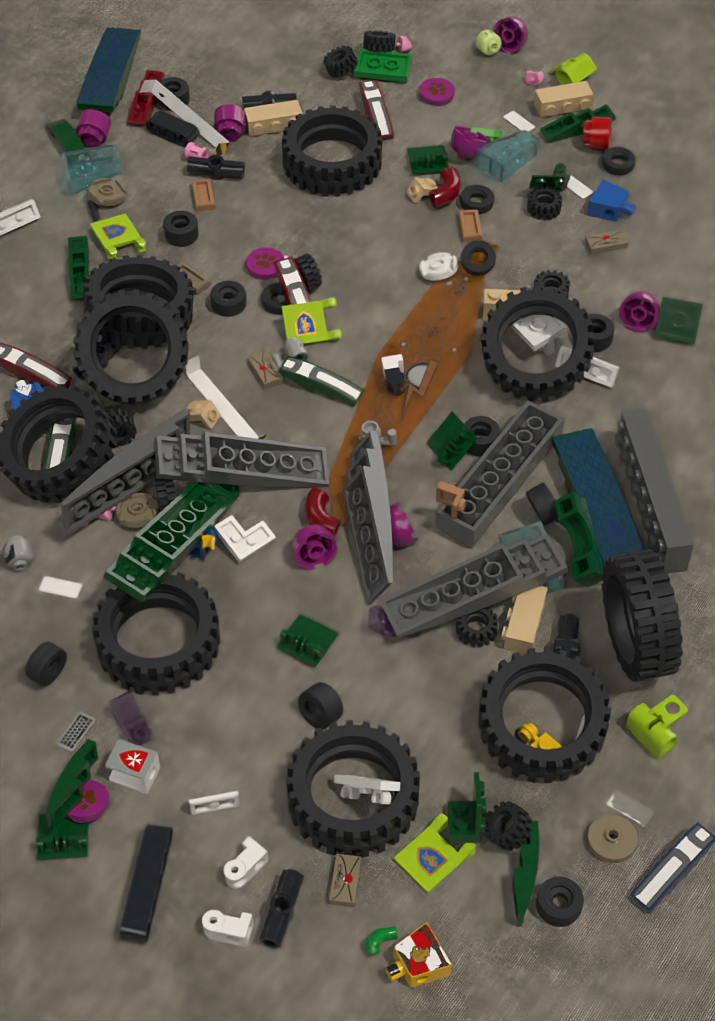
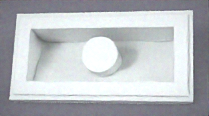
[188,790,240,815]

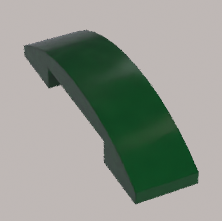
[46,118,91,170]

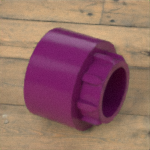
[213,104,246,142]
[76,109,112,147]

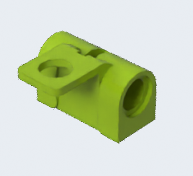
[549,53,597,85]
[625,695,688,760]

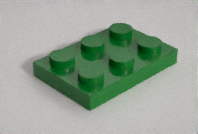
[354,49,412,82]

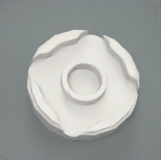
[419,252,459,280]

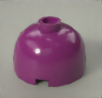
[493,16,529,53]
[450,126,488,160]
[619,291,660,333]
[390,501,419,547]
[292,524,338,570]

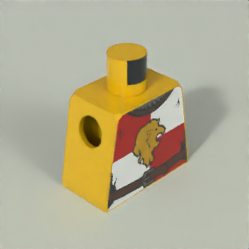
[385,923,452,987]

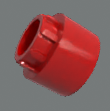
[583,117,612,150]

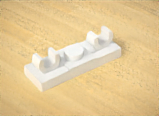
[0,199,41,235]
[555,346,620,388]
[334,774,400,804]

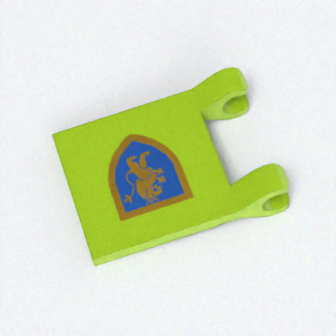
[90,213,146,261]
[282,297,342,344]
[393,813,476,894]

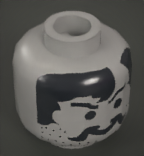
[3,536,34,571]

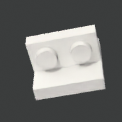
[510,315,567,356]

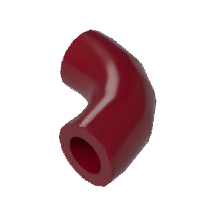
[429,167,462,209]
[304,488,341,538]

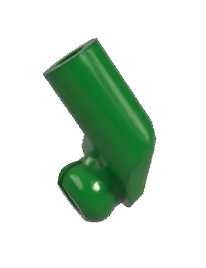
[364,926,398,955]

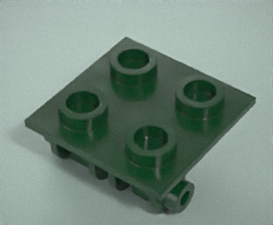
[407,145,449,174]
[529,163,571,191]
[426,411,478,471]
[276,614,339,668]
[35,813,89,860]

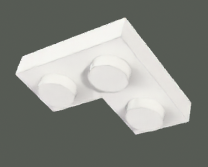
[213,515,276,563]

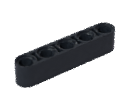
[120,824,173,943]

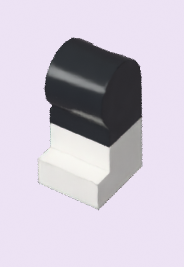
[381,354,405,396]

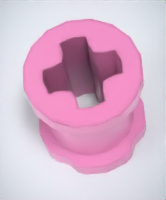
[184,142,209,159]

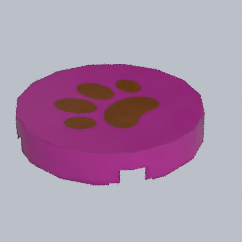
[419,78,455,106]
[246,247,284,280]
[66,780,110,823]

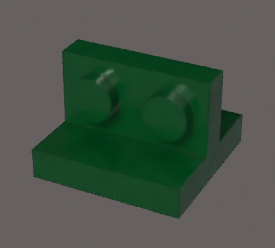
[655,296,703,344]

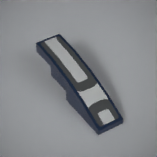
[630,822,715,913]

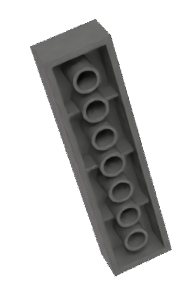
[435,400,564,547]
[614,408,694,573]

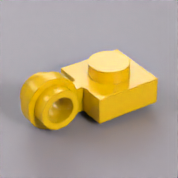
[518,723,562,749]

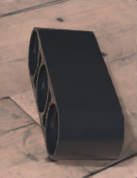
[145,111,200,148]

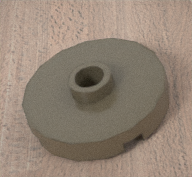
[88,178,126,206]
[115,493,160,528]
[587,814,638,863]

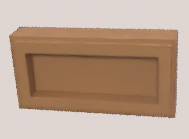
[192,179,215,212]
[458,210,483,242]

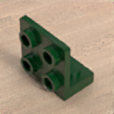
[447,772,486,843]

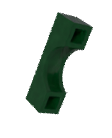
[554,492,604,587]

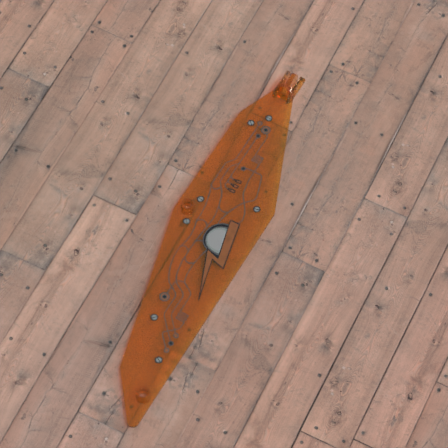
[329,240,499,525]

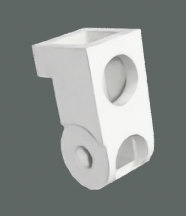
[224,836,269,889]
[202,910,254,948]

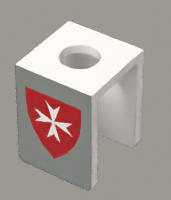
[106,739,160,794]

